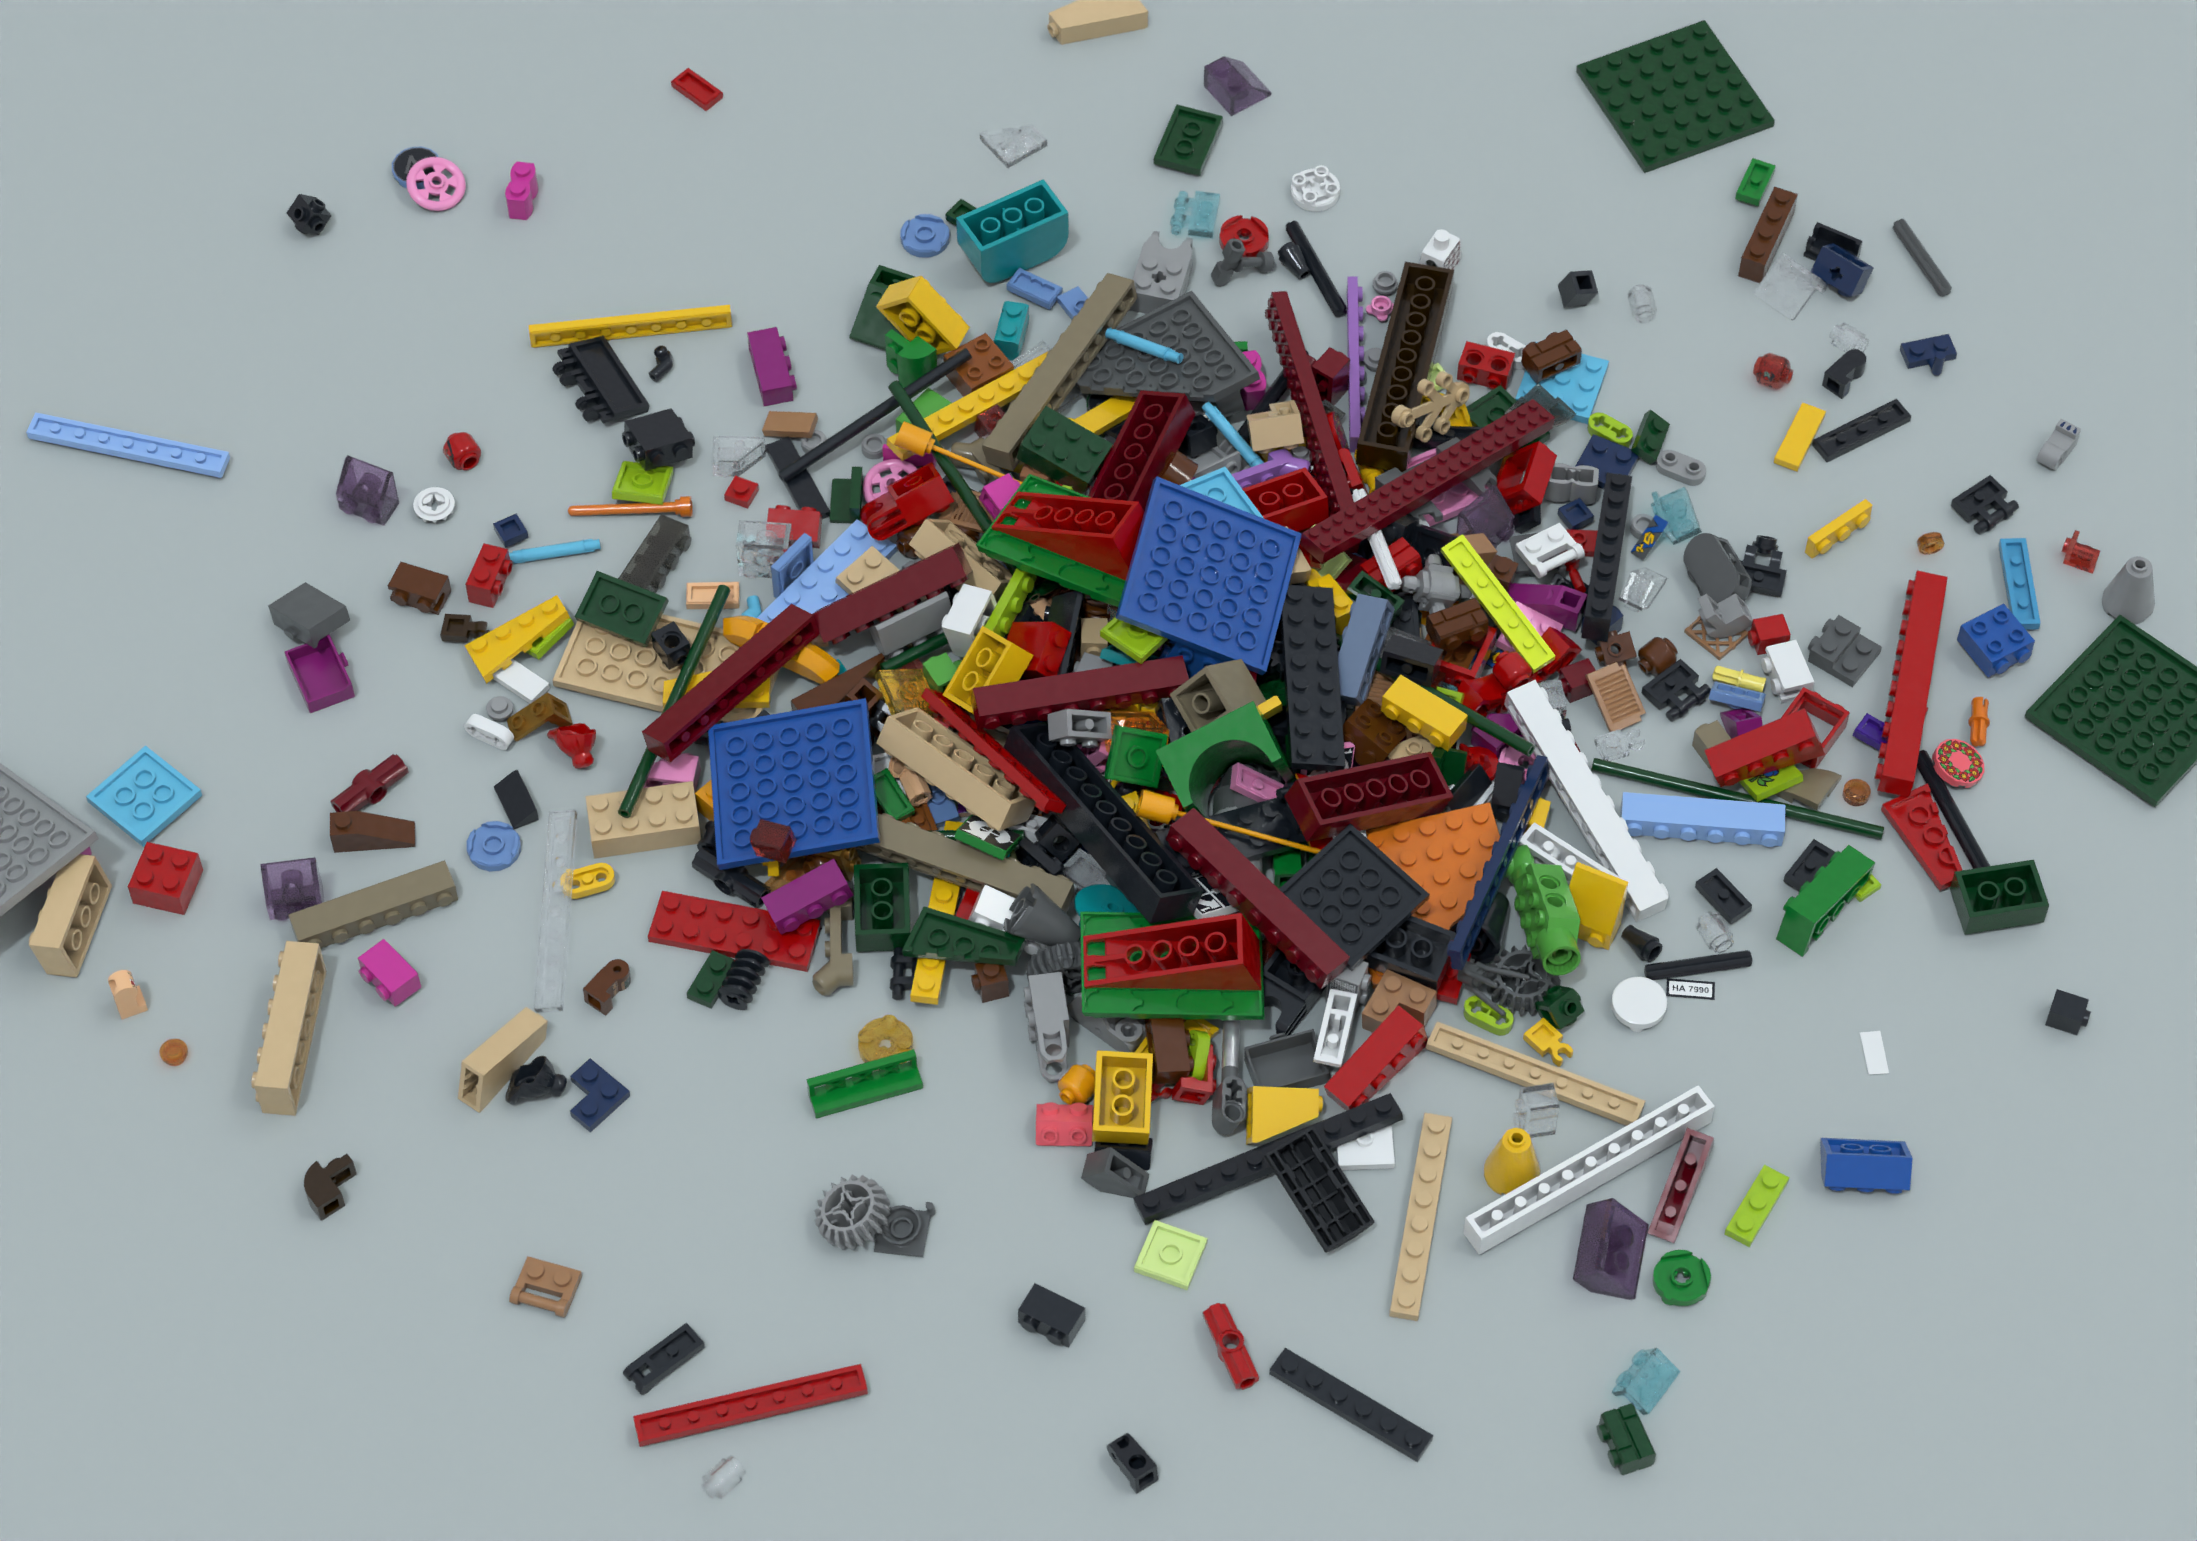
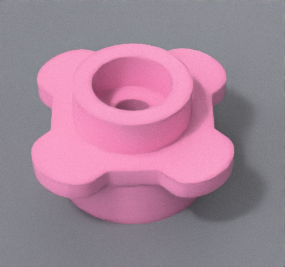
[1366,295,1394,321]

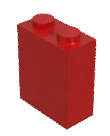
[1007,622,1072,681]

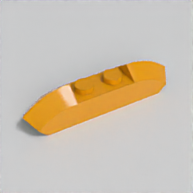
[723,616,840,684]

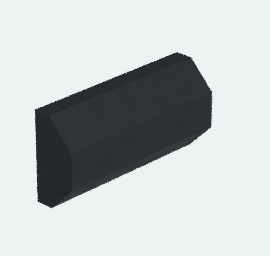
[1265,1126,1375,1253]

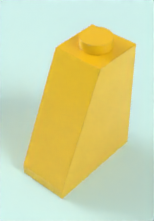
[1246,1086,1323,1145]

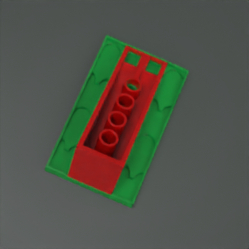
[976,474,1144,607]
[1080,911,1265,1021]

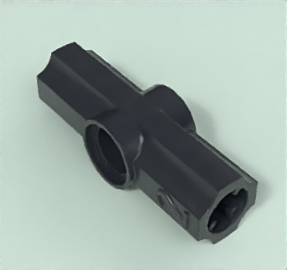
[692,847,771,908]

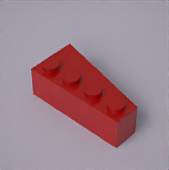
[1704,708,1826,787]
[1324,1005,1428,1111]

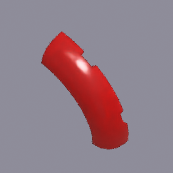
[1458,626,1582,717]

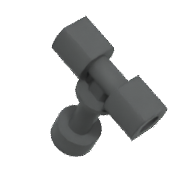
[1211,239,1274,286]

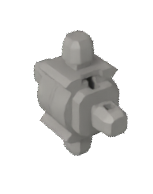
[1400,554,1472,614]

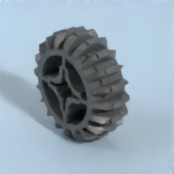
[1026,941,1082,995]
[1486,945,1561,1017]

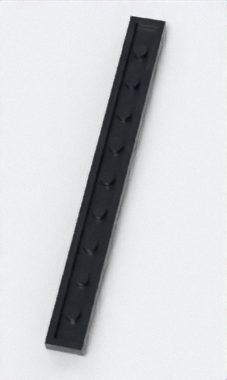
[1133,1093,1403,1225]

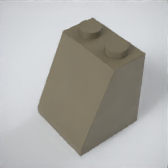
[1170,659,1266,732]

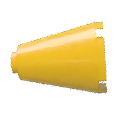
[1484,1128,1540,1195]

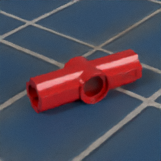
[1202,1303,1259,1390]

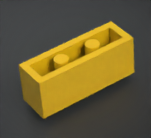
[1381,675,1468,751]

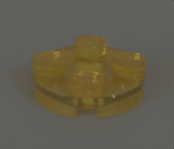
[858,1015,913,1064]

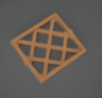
[1684,616,1748,661]

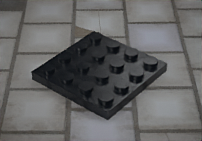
[1279,824,1430,971]

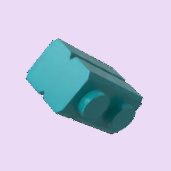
[994,301,1029,362]

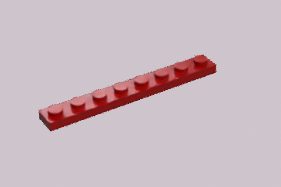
[921,688,1067,814]
[633,1364,868,1447]

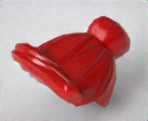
[547,723,596,769]

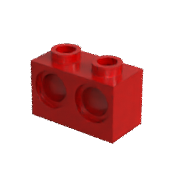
[1457,341,1515,390]

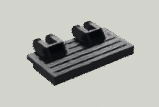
[552,335,649,423]

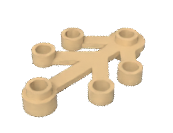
[1391,371,1470,442]

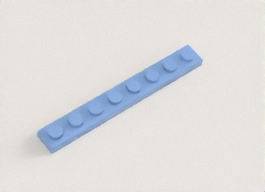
[26,412,230,478]

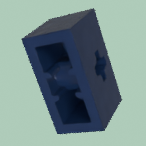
[1810,243,1874,297]

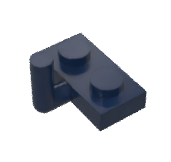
[1900,334,1957,376]

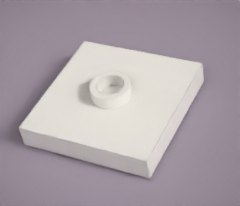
[1336,1125,1395,1170]

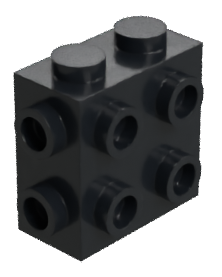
[622,408,695,471]

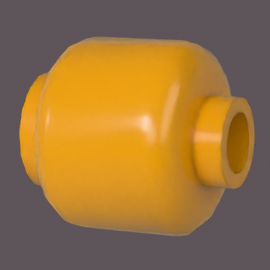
[1057,1064,1095,1105]

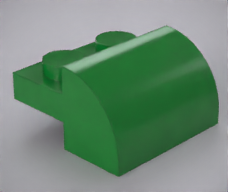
[885,329,937,388]

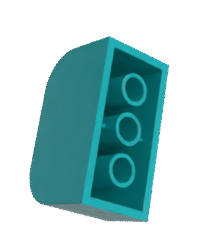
[956,179,1069,283]

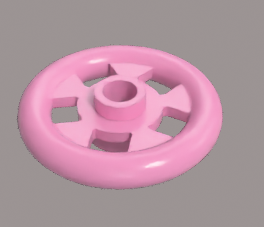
[406,157,466,211]
[862,459,917,503]

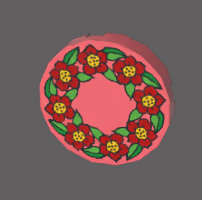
[1932,739,1984,788]

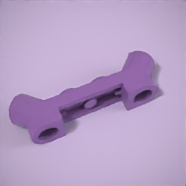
[1231,449,1311,489]

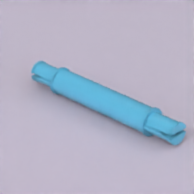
[1105,328,1183,364]
[1201,401,1264,467]
[509,539,601,564]

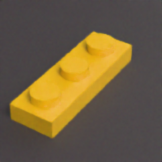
[1805,499,1873,559]

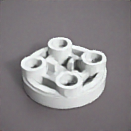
[1291,165,1340,212]
[1611,977,1667,1032]

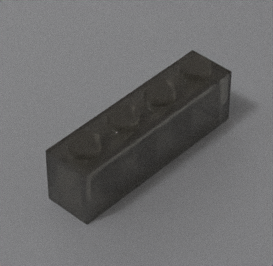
[618,514,692,593]

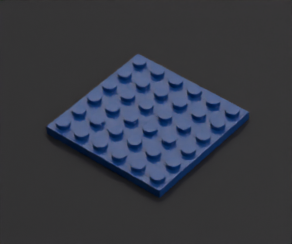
[1115,476,1302,675]
[708,698,880,870]

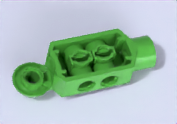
[1504,845,1581,975]

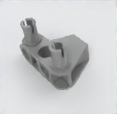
[1067,991,1146,1053]

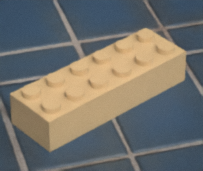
[876,707,1036,831]
[251,941,327,1116]

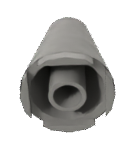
[2101,556,2155,624]

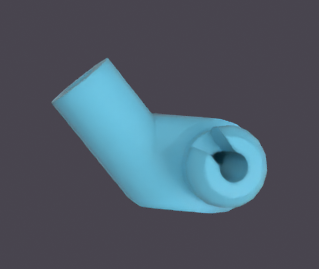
[741,595,762,618]

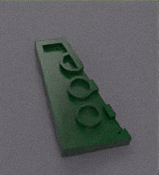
[902,906,1026,966]

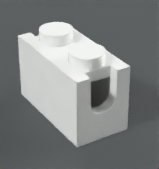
[1761,640,1814,704]

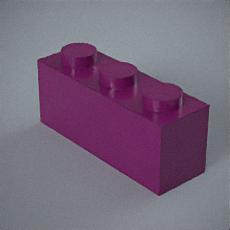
[747,327,797,406]
[761,859,853,935]

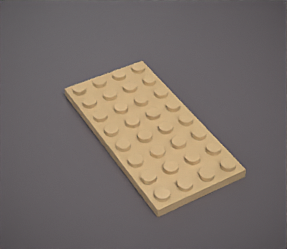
[553,615,780,723]

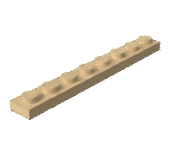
[1426,1021,1645,1126]
[1389,1112,1452,1321]

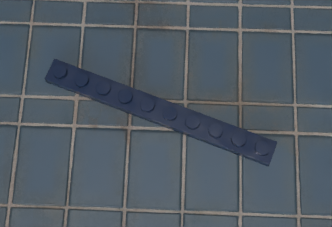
[1447,755,1549,970]

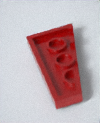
[1881,783,1962,891]

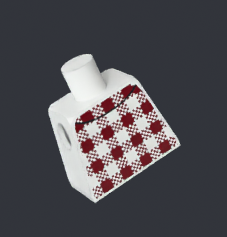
[1419,229,1461,270]

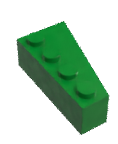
[1776,845,1875,957]

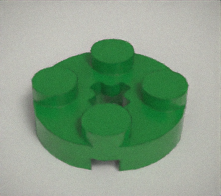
[1652,1250,1711,1306]

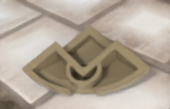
[1774,768,1842,810]

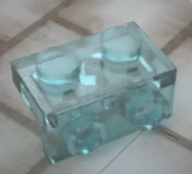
[1651,487,1702,545]
[1612,1348,1681,1415]

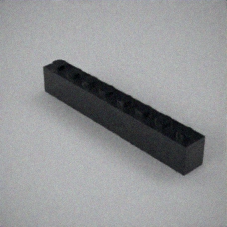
[1581,473,1632,642]

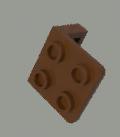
[1343,699,1407,766]

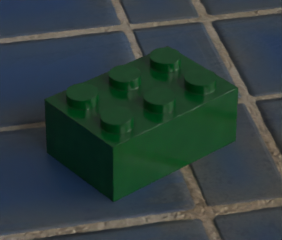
[1016,406,1113,495]
[1950,859,2049,935]
[854,863,911,952]

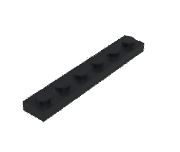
[1269,1348,1433,1462]

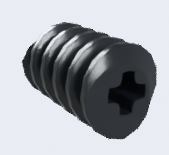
[718,949,770,1010]

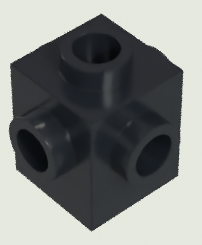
[286,194,331,235]

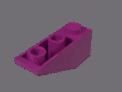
[1507,583,1588,632]

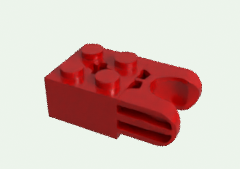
[860,462,954,540]

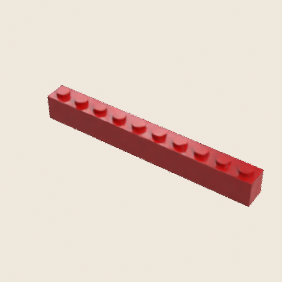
[1874,570,1948,797]

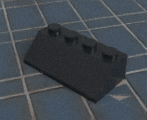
[1044,591,1084,675]

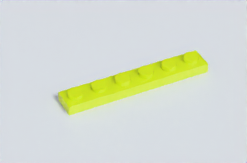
[1441,534,1555,674]

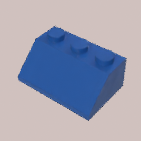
[1820,1138,1913,1193]

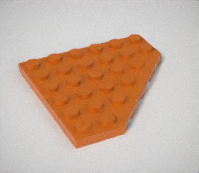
[1366,802,1500,989]

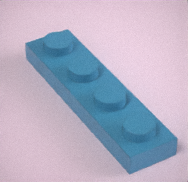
[1998,538,2041,630]

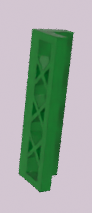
[807,1049,923,1119]

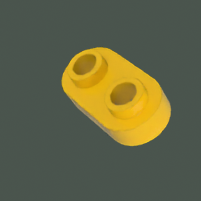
[561,863,615,899]

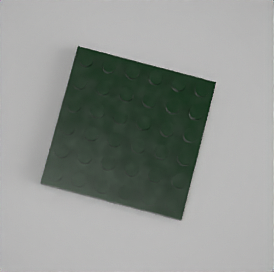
[1576,20,1775,173]
[2025,615,2197,807]

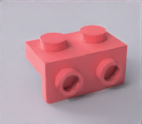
[1036,1102,1093,1146]

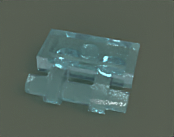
[1170,191,1220,238]

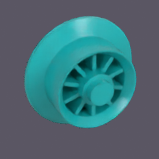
[1074,884,1140,927]

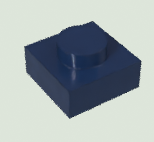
[1557,498,1594,530]
[493,513,529,548]

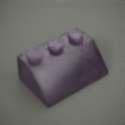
[1573,1198,1649,1300]

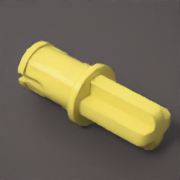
[1712,666,1766,693]

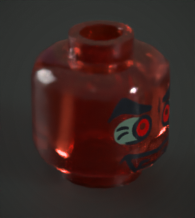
[1753,353,1793,389]

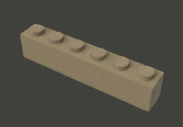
[289,860,458,949]

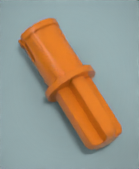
[1968,697,1990,747]

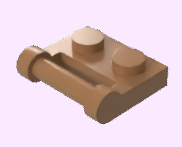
[509,1256,582,1318]

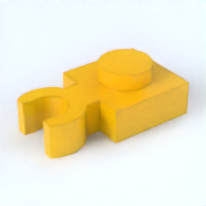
[1523,1017,1573,1067]

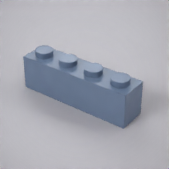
[1337,594,1395,706]

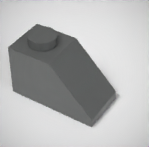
[1081,1147,1149,1198]

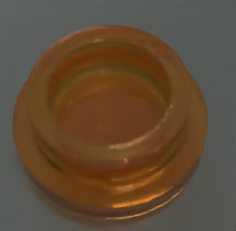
[159,1039,188,1066]

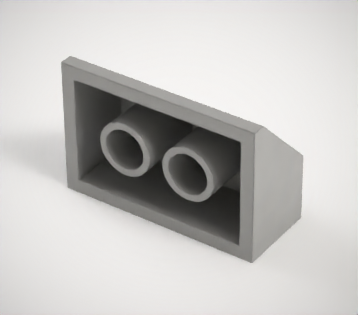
[868,591,951,658]

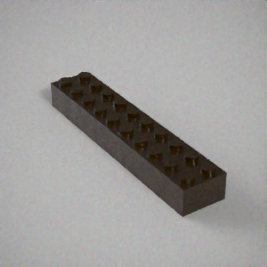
[1356,262,1454,472]

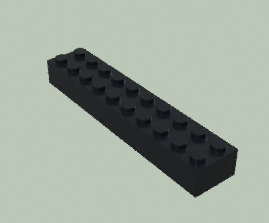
[1004,721,1204,923]

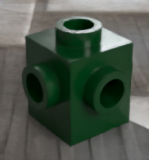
[1535,985,1585,1030]

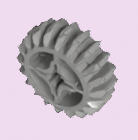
[814,1174,891,1250]

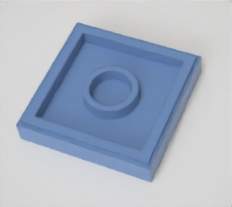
[771,533,814,598]

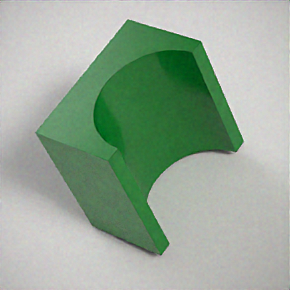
[1156,701,1297,818]

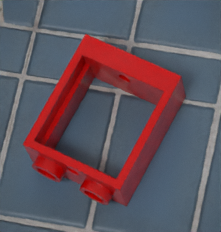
[1488,441,1557,518]
[1432,626,1497,688]
[1781,687,1850,768]

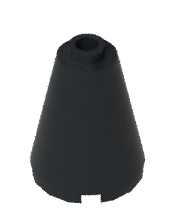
[1449,891,1510,964]

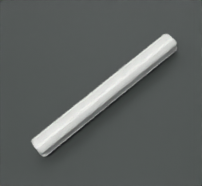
[1352,489,1402,590]

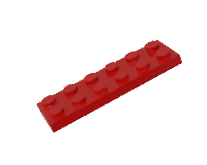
[648,891,821,972]

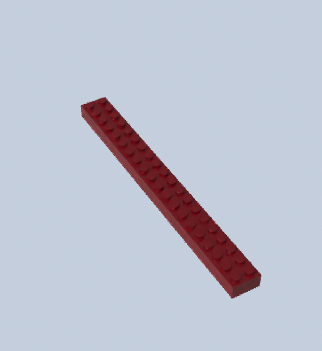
[1265,291,1360,554]
[1300,399,1555,564]

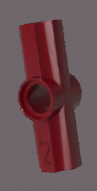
[330,754,409,812]

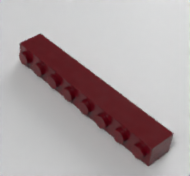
[642,604,819,763]
[971,655,1189,729]
[1166,808,1350,989]

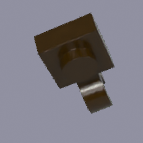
[440,614,490,643]

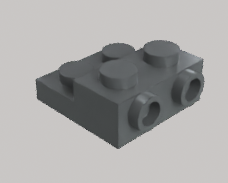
[1808,615,1882,688]

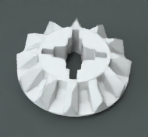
[413,487,455,524]

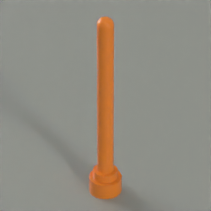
[568,496,692,517]

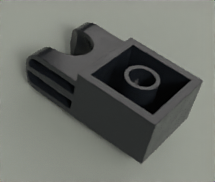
[1263,948,1327,1036]

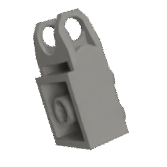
[1129,231,1193,314]
[1024,972,1069,1083]

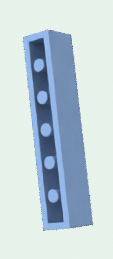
[1620,792,1785,847]

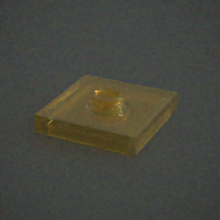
[874,669,939,718]

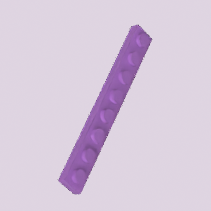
[1347,276,1365,453]

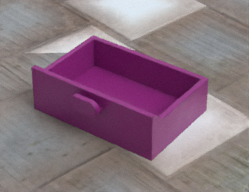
[284,634,355,713]

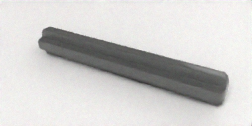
[1893,219,1952,297]

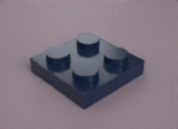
[1576,434,1639,489]

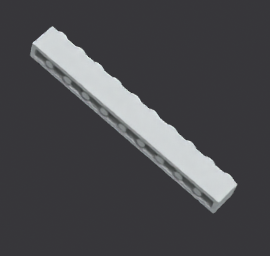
[1504,680,1669,923]
[1463,1085,1715,1255]

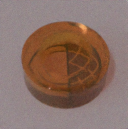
[1917,532,1944,554]
[1842,779,1871,806]

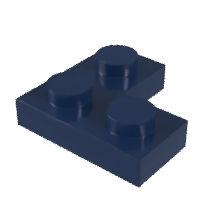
[570,1058,630,1133]

